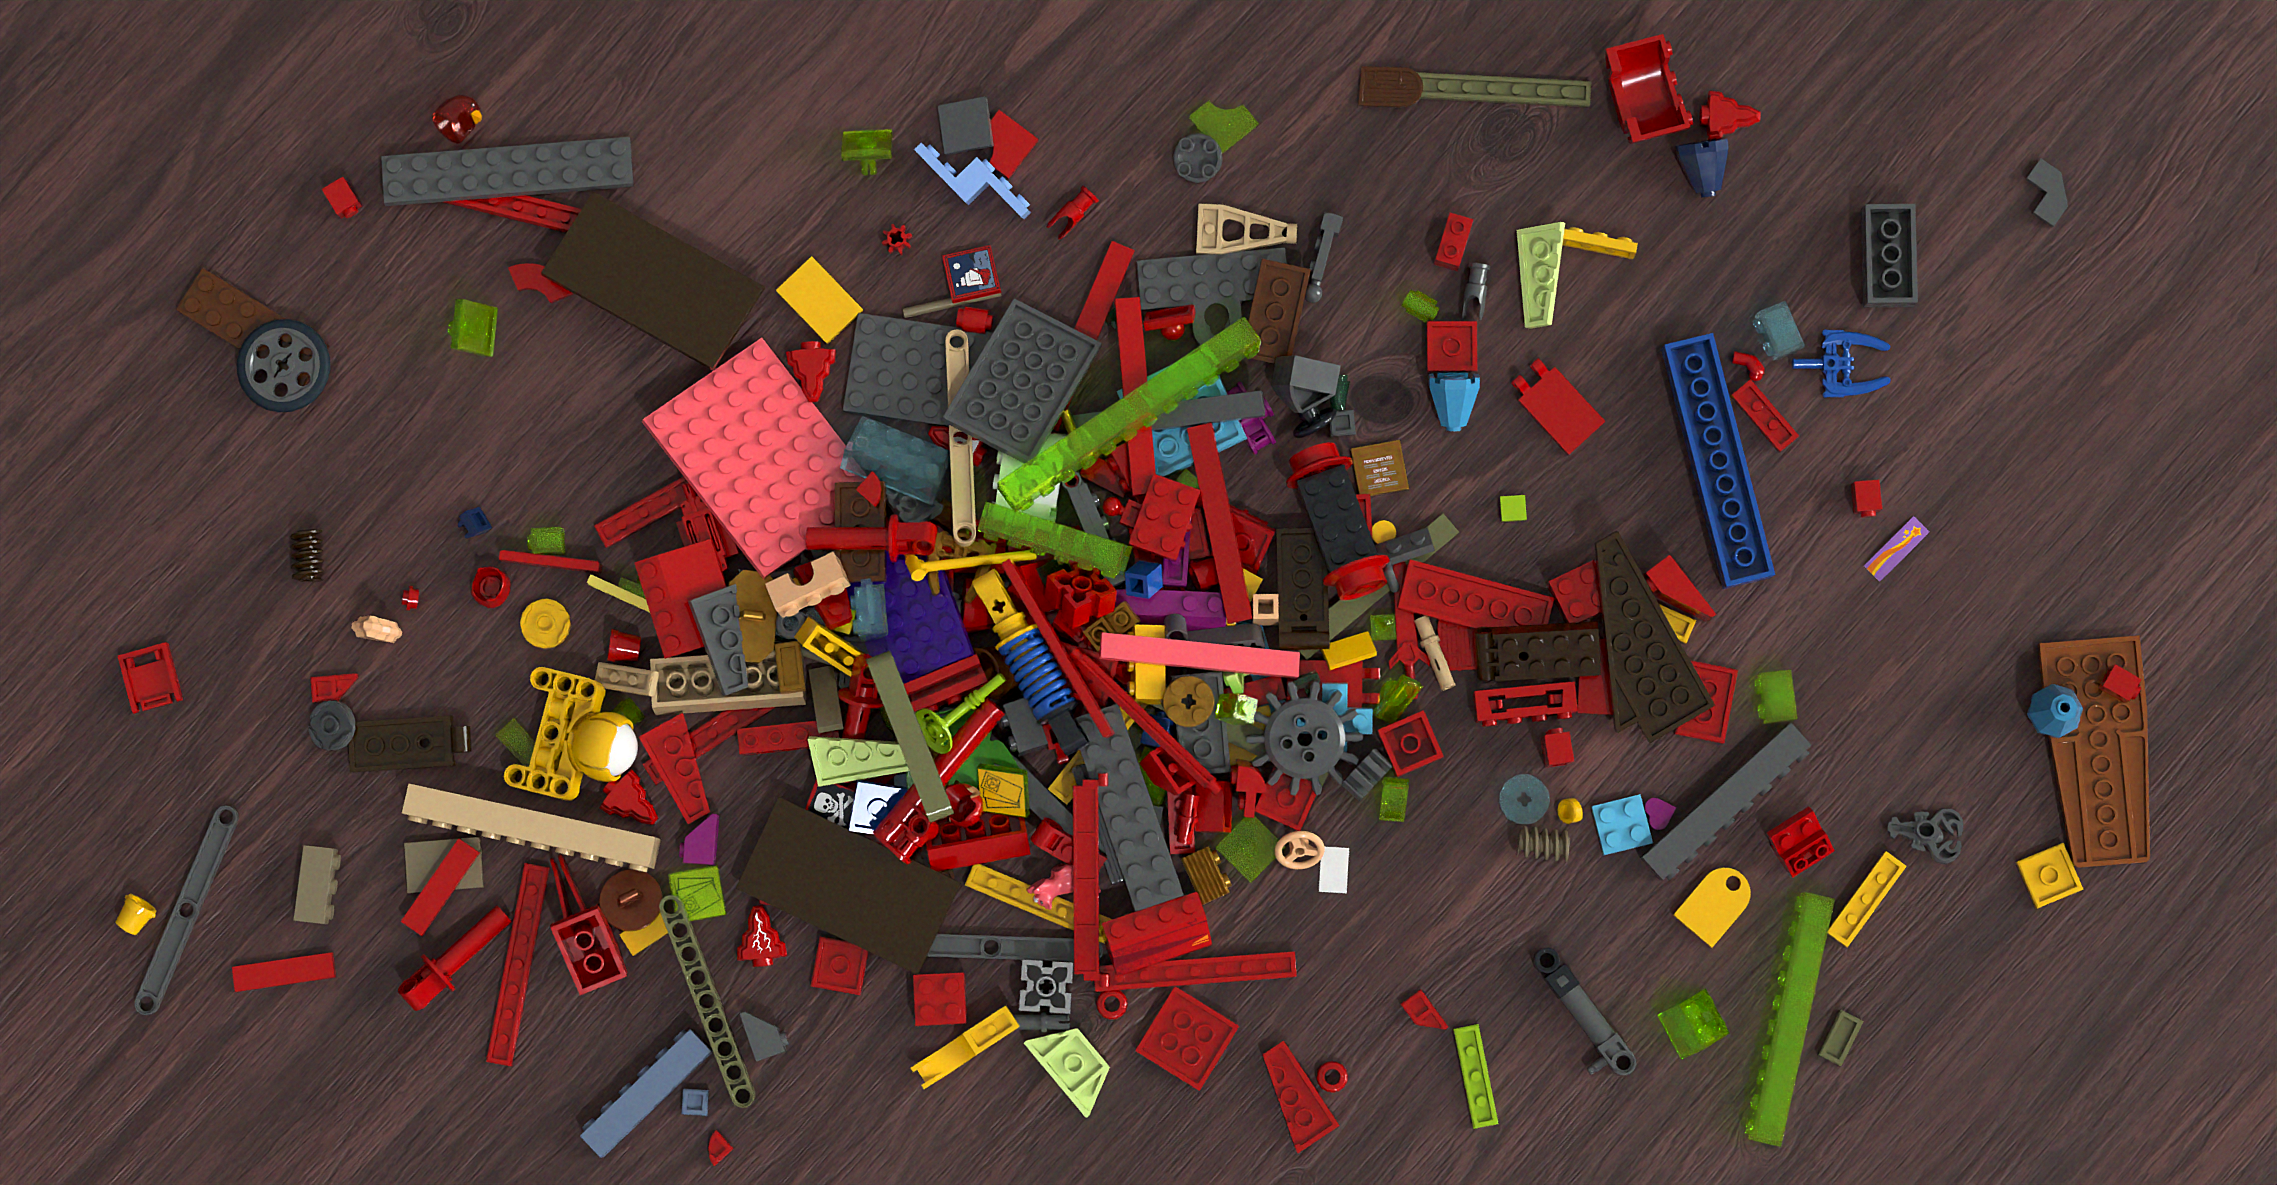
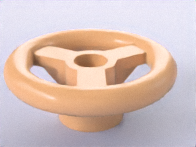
[1274,831,1325,869]

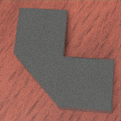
[2025,158,2068,228]

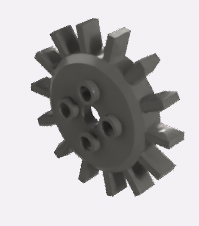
[1246,680,1363,796]

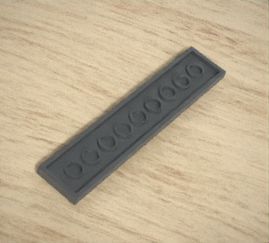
[381,137,634,206]

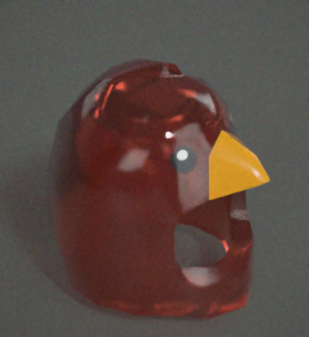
[432,95,482,144]

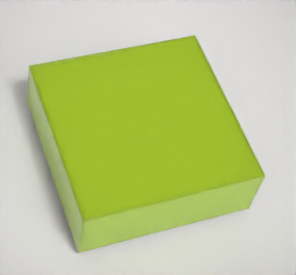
[1499,495,1527,522]

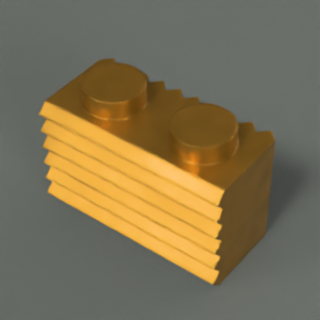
[1181,846,1232,905]

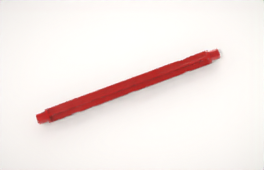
[1069,647,1223,795]

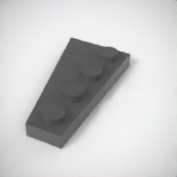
[688,584,748,696]

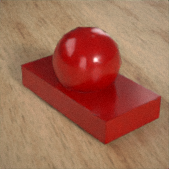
[1143,304,1196,341]

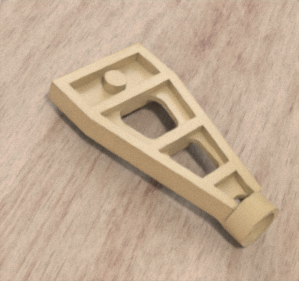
[1196,204,1297,255]

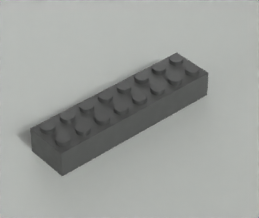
[1076,704,1184,911]

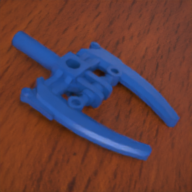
[1792,329,1891,398]

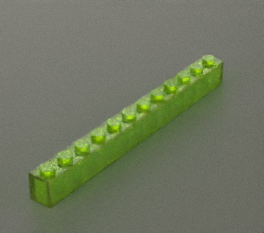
[997,317,1261,513]

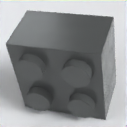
[1000,698,1048,757]

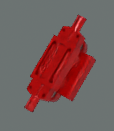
[676,483,740,573]

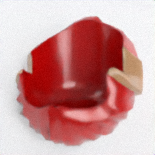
[945,783,983,827]

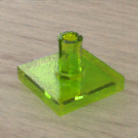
[841,129,893,175]
[448,299,498,357]
[1215,816,1286,883]

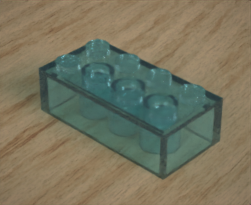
[840,416,950,505]

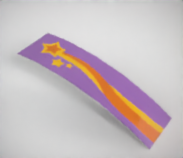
[1864,516,1929,582]

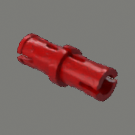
[1176,791,1200,844]

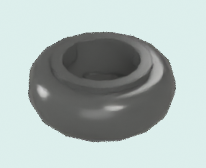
[776,610,806,639]

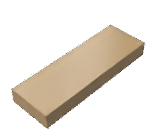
[595,662,660,697]

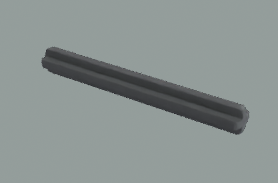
[1072,764,1124,884]

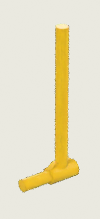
[904,549,1036,581]

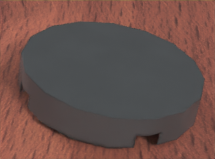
[308,701,355,751]

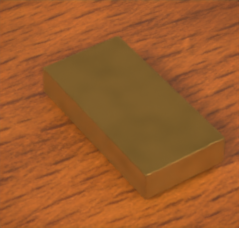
[774,641,806,694]

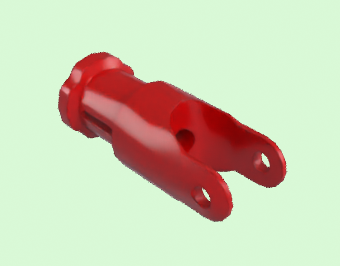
[1046,186,1099,240]

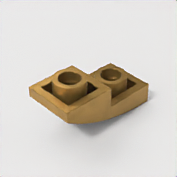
[1083,601,1141,652]

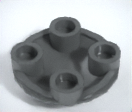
[1174,133,1223,183]

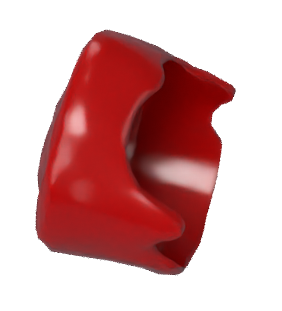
[471,566,511,608]

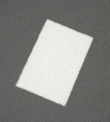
[1319,847,1349,893]

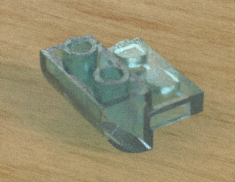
[851,578,888,642]

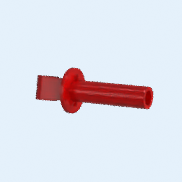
[806,514,938,562]
[838,654,884,783]
[398,905,512,1011]

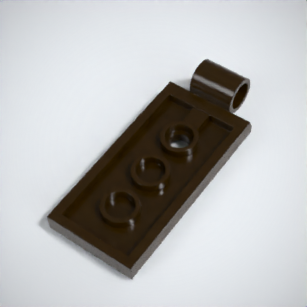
[348,715,472,773]

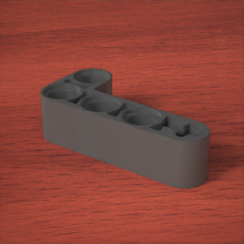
[1163,614,1265,649]

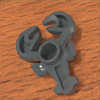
[1887,808,1963,864]

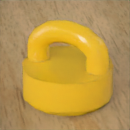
[1557,798,1583,824]

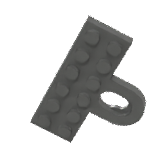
[1137,248,1287,354]

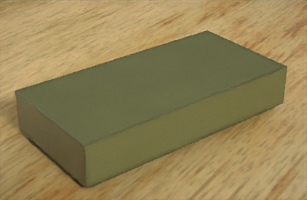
[1818,1010,1864,1066]

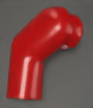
[1732,351,1765,381]

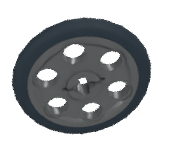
[236,319,331,412]

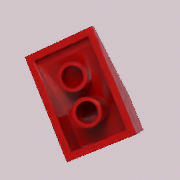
[1643,555,1716,622]

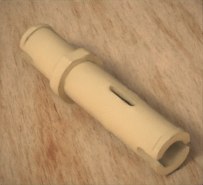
[1414,616,1456,691]

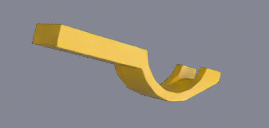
[911,1005,1020,1089]

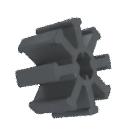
[1341,749,1393,802]

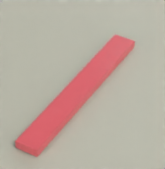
[1099,632,1300,679]

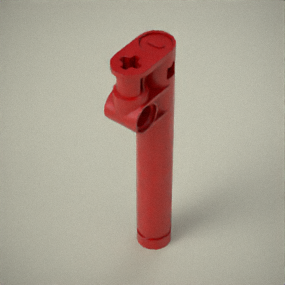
[873,697,1006,864]

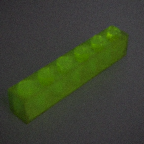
[977,502,1132,579]

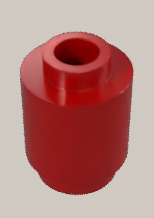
[956,306,993,334]

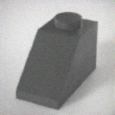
[739,1012,789,1061]

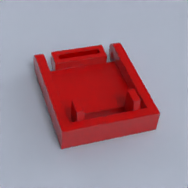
[117,642,183,714]

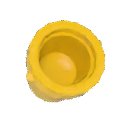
[115,894,157,935]

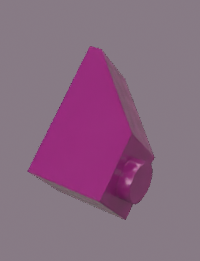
[679,814,720,866]

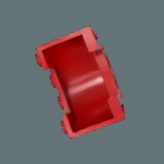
[1605,34,1693,144]

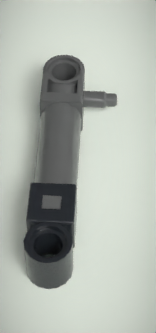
[1533,948,1636,1075]

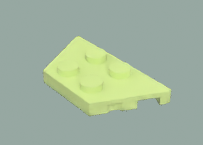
[1024,1028,1110,1118]

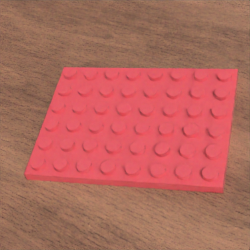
[642,338,868,580]

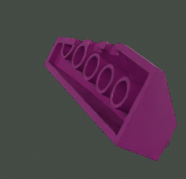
[1098,589,1227,631]

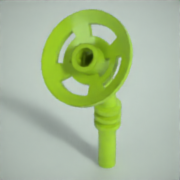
[915,673,1006,754]

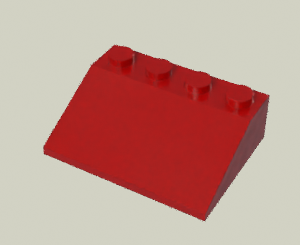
[634,539,727,659]

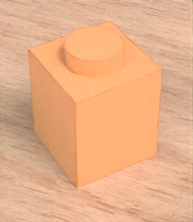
[1253,594,1278,625]

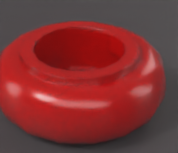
[1096,990,1128,1020]
[1316,1061,1348,1093]

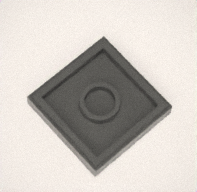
[938,96,994,155]

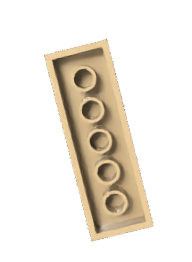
[650,650,806,715]

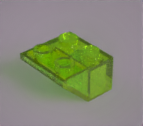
[1657,989,1729,1060]

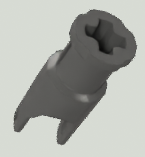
[1462,263,1490,321]

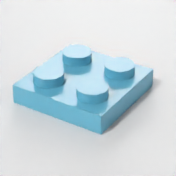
[1591,794,1653,856]

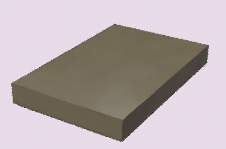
[404,837,484,893]

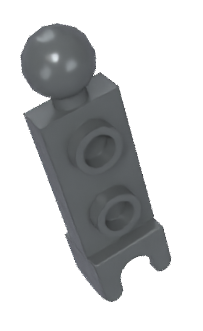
[1305,212,1343,303]

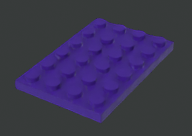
[846,551,975,684]

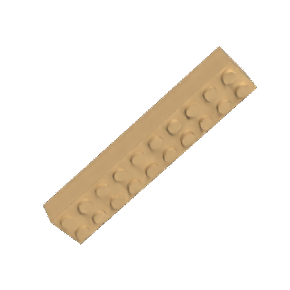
[402,784,661,872]

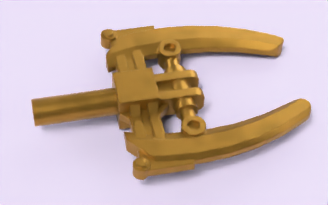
[926,528,997,604]

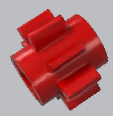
[882,224,912,255]

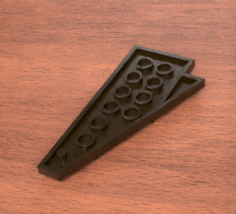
[1595,531,1715,743]

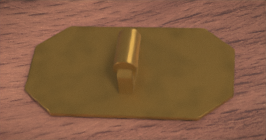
[729,570,777,663]

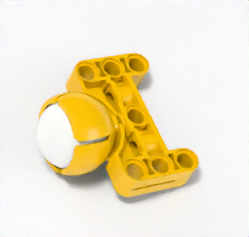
[504,667,638,801]

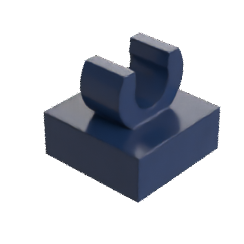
[458,507,492,538]

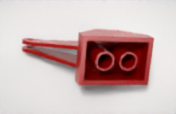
[550,854,627,995]

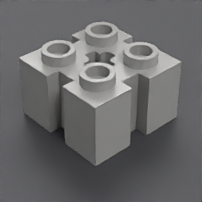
[1019,960,1074,1014]

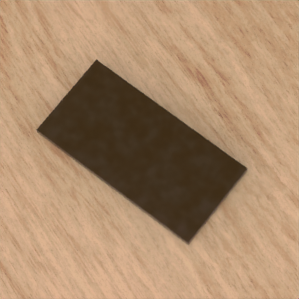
[541,192,765,371]
[736,797,961,975]

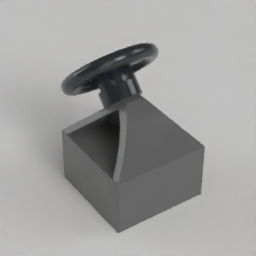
[1271,355,1341,438]

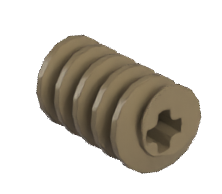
[1516,826,1570,862]

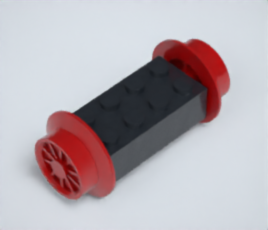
[1286,442,1390,601]

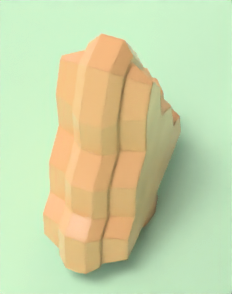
[351,616,402,643]

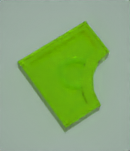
[1189,101,1259,154]

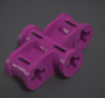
[1227,381,1276,455]

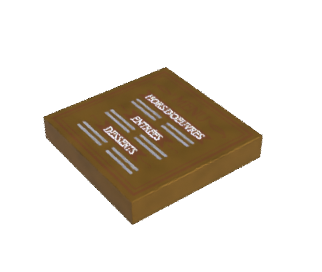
[1351,440,1409,496]

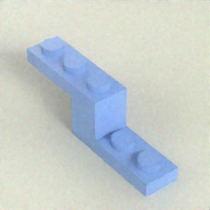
[914,143,1031,219]

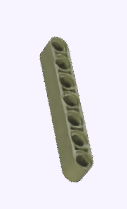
[866,650,954,823]

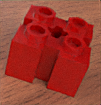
[1044,560,1117,629]

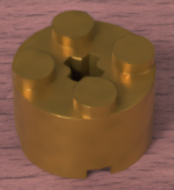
[1163,676,1214,727]

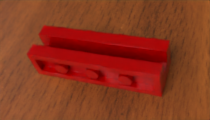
[904,654,988,716]

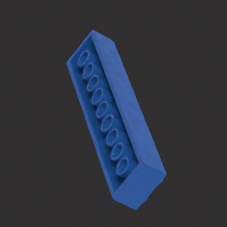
[1661,333,1775,589]

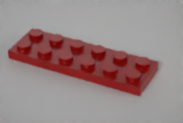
[1396,559,1554,629]

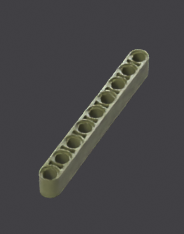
[659,895,756,1108]

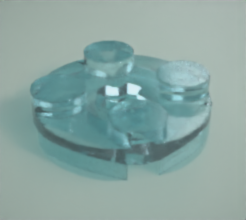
[1499,774,1550,825]

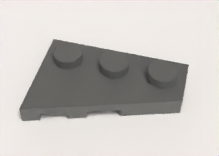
[874,464,943,522]

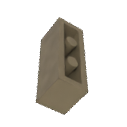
[294,845,341,924]

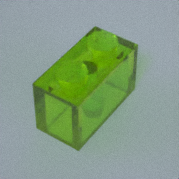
[1755,669,1797,724]

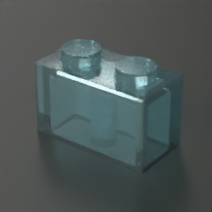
[1753,301,1805,361]

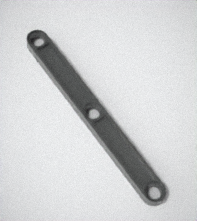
[134,805,239,1015]
[927,934,1103,962]

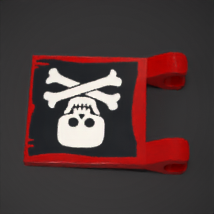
[805,779,855,829]

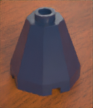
[1675,138,1729,198]

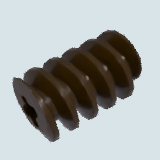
[290,530,324,582]

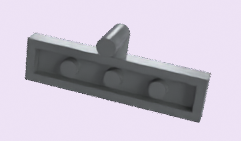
[1375,527,1435,592]

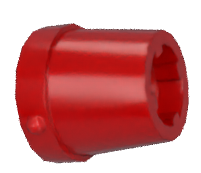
[1188,557,1219,592]
[607,629,641,662]

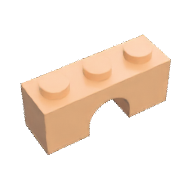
[765,552,851,618]

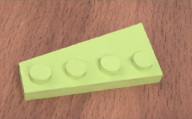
[1517,222,1565,329]
[808,736,909,787]

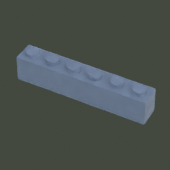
[580,1029,713,1158]

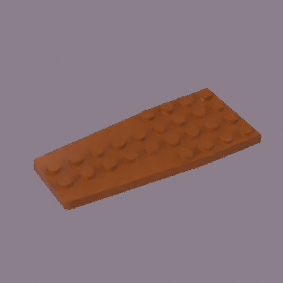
[2038,635,2150,868]

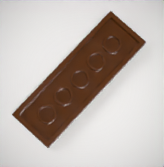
[176,268,330,386]

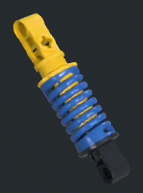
[972,569,1090,756]

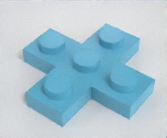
[1297,683,1373,752]

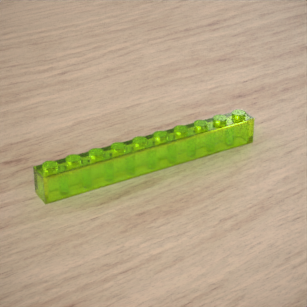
[1745,892,1835,1147]

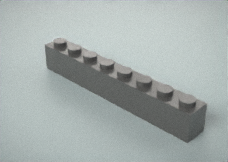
[1640,723,1811,881]

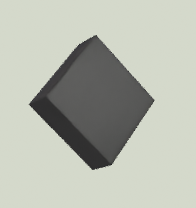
[1329,410,1356,437]

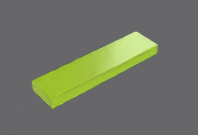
[1453,1024,1498,1129]

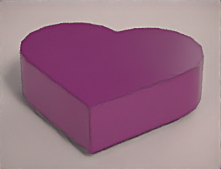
[1644,798,1676,830]

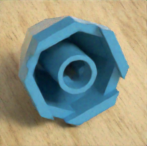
[1428,372,1480,431]
[2027,684,2083,738]

